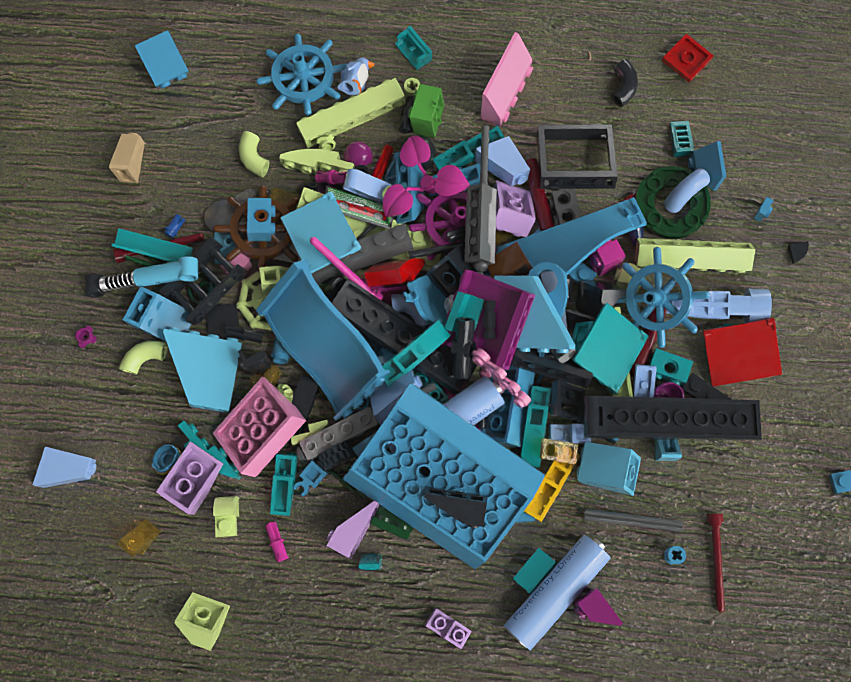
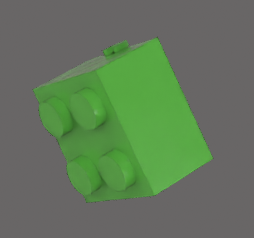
[408,84,445,138]

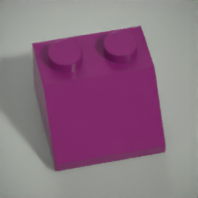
[573,588,623,626]

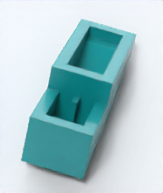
[270,451,298,516]

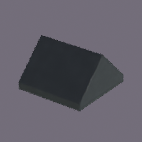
[576,280,626,317]

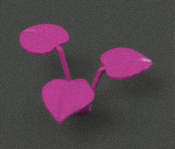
[383,136,470,217]

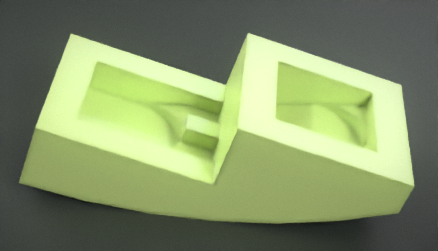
[291,420,330,447]

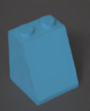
[135,30,189,89]

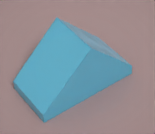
[655,440,682,461]

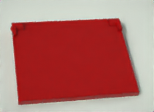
[703,318,783,387]

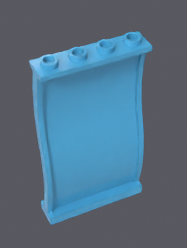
[256,259,390,421]

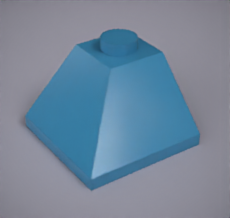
[688,141,726,191]

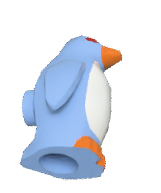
[337,57,375,95]

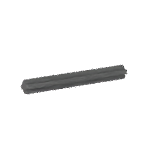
[583,509,683,532]

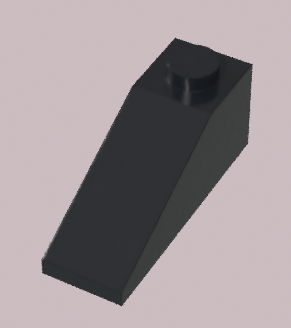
[424,487,488,528]

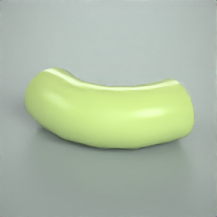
[238,131,269,178]
[118,340,168,375]

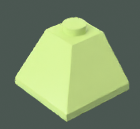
[175,592,230,651]

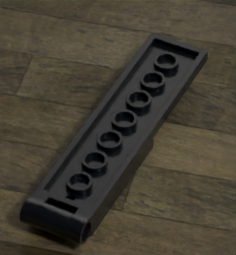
[583,396,762,441]

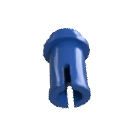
[163,214,186,239]

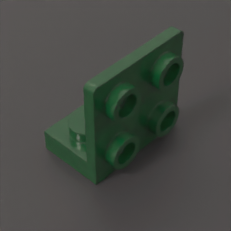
[370,505,413,541]

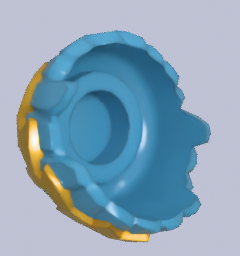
[152,444,181,475]

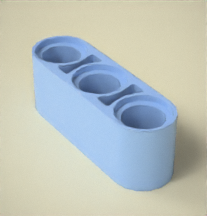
[343,169,391,203]

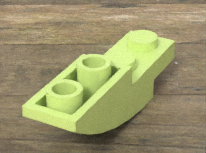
[279,149,355,174]

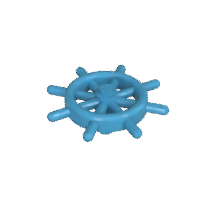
[256,34,348,116]
[616,247,710,348]

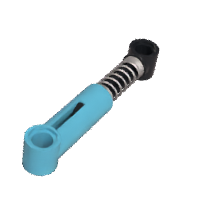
[85,257,198,298]

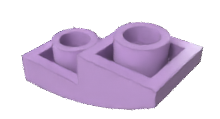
[425,608,472,649]

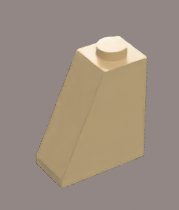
[109,133,145,183]

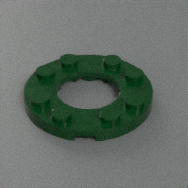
[635,166,711,239]

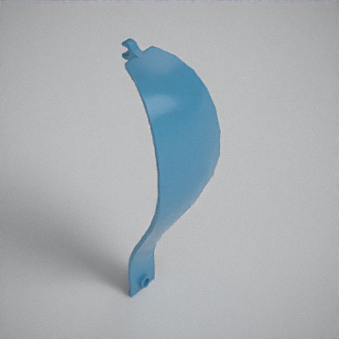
[403,197,646,327]

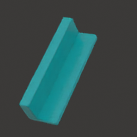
[111,228,194,262]

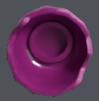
[344,142,373,167]
[654,382,684,398]

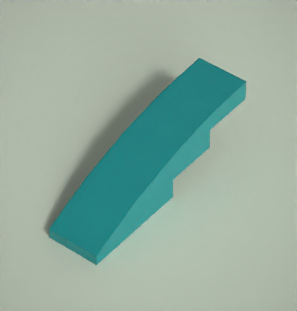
[433,126,505,170]

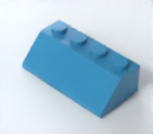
[480,366,535,448]

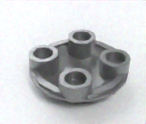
[204,199,236,234]

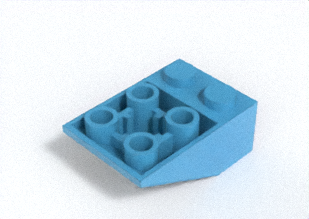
[123,286,192,342]

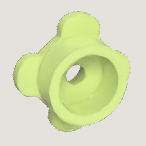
[317,134,336,151]

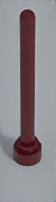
[113,233,204,263]
[707,514,725,612]

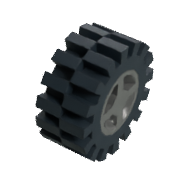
[317,441,356,471]

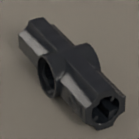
[451,317,476,379]

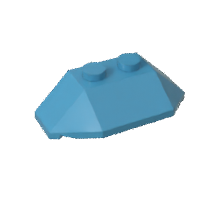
[385,152,424,224]

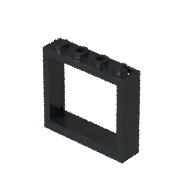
[537,124,618,189]

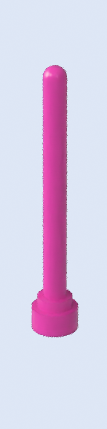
[310,237,383,300]

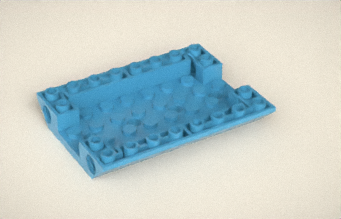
[343,382,545,569]

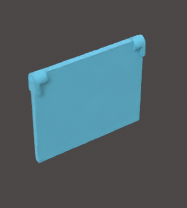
[281,192,361,273]

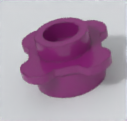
[75,326,97,348]

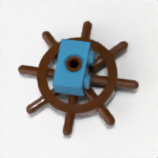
[213,185,298,273]

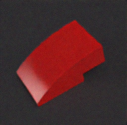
[364,258,426,287]

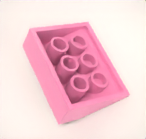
[481,32,533,127]
[213,377,306,477]

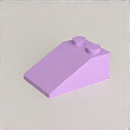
[494,180,536,238]
[156,442,223,515]
[326,501,380,559]

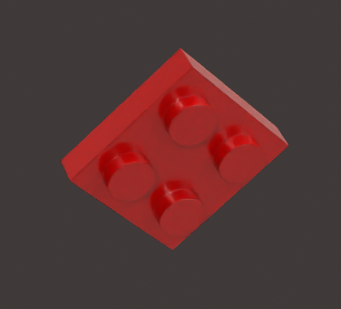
[662,33,714,83]

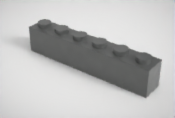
[311,223,414,285]

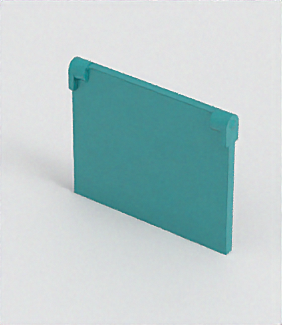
[573,303,648,394]

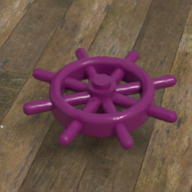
[408,192,497,261]

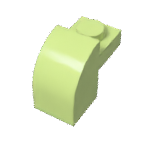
[213,496,239,537]

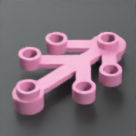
[472,348,531,408]

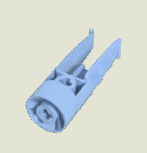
[666,288,772,323]

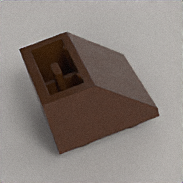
[488,241,533,279]

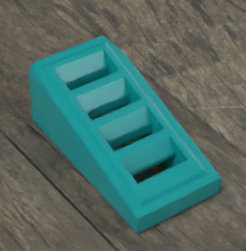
[670,121,694,157]
[359,553,382,570]

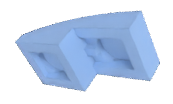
[548,424,591,445]

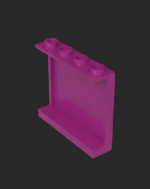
[441,269,536,370]

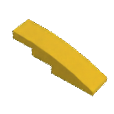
[524,445,580,522]

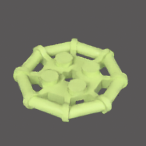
[236,265,272,331]

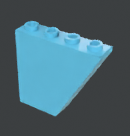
[494,276,575,353]
[163,327,242,413]

